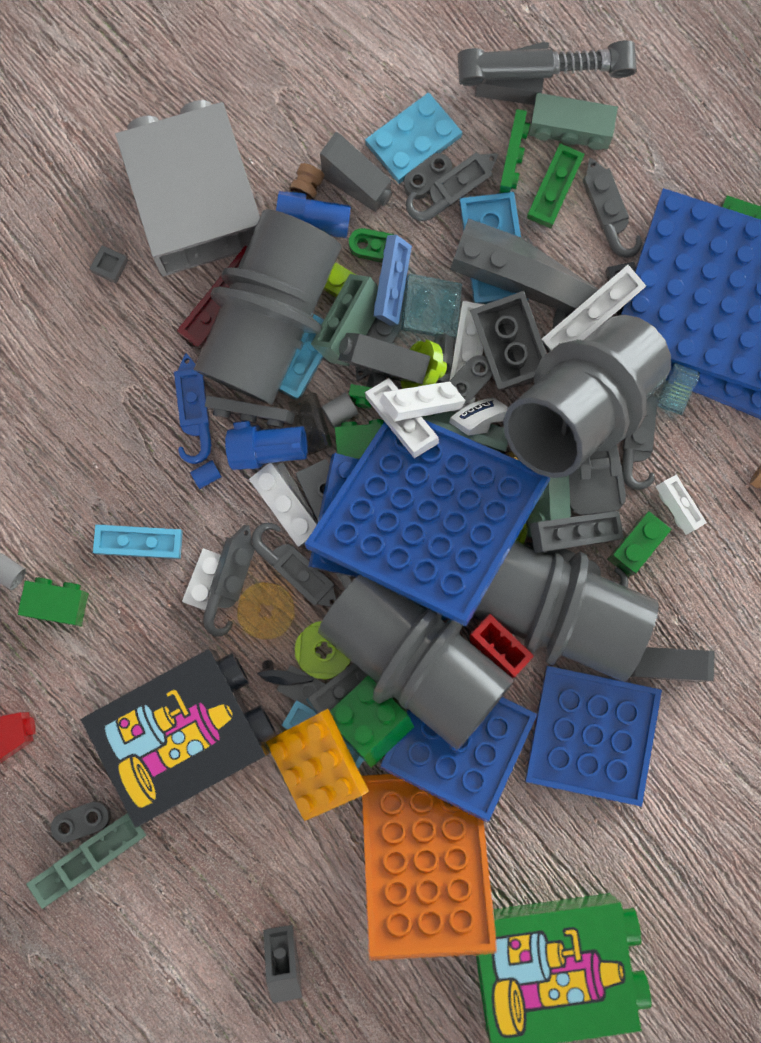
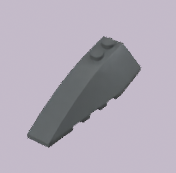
[450,219,606,322]

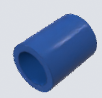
[190,460,222,489]

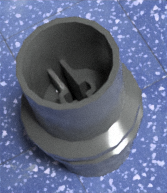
[193,209,341,405]
[503,315,671,478]
[472,541,659,682]
[318,575,515,750]

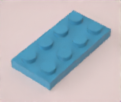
[459,192,529,305]

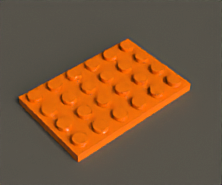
[362,774,497,960]

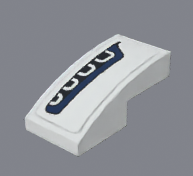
[449,397,508,436]

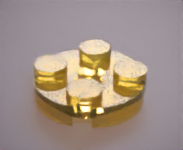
[237,582,295,640]

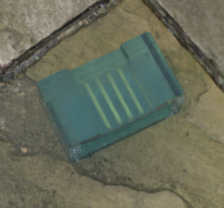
[657,363,700,416]

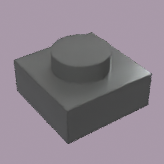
[89,245,129,284]

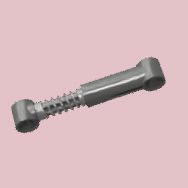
[457,40,637,86]

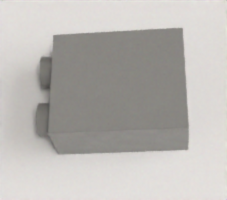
[115,100,260,277]

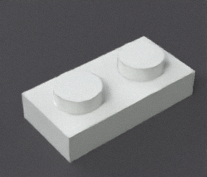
[655,475,707,535]
[182,548,221,610]

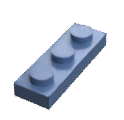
[373,235,412,326]

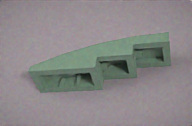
[26,813,147,909]

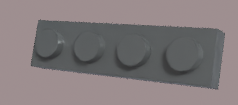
[530,511,624,553]

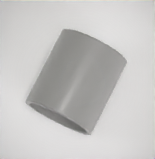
[321,392,358,428]
[0,553,27,590]

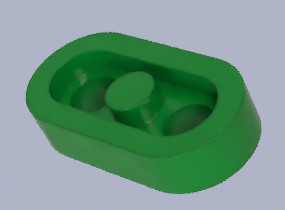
[349,228,394,263]

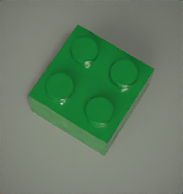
[330,675,414,768]

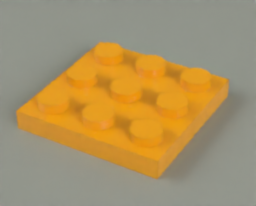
[266,709,369,821]

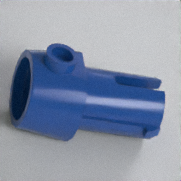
[276,191,351,238]
[225,421,308,470]

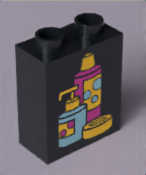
[80,649,277,828]

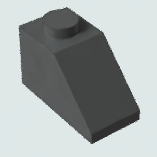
[263,925,303,1003]

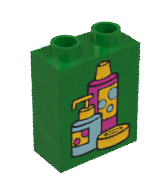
[475,893,652,1043]

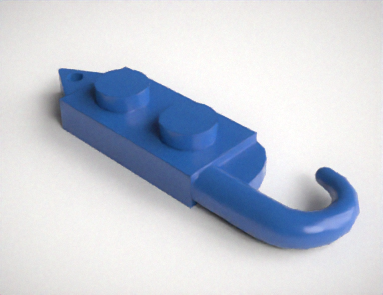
[174,353,212,464]

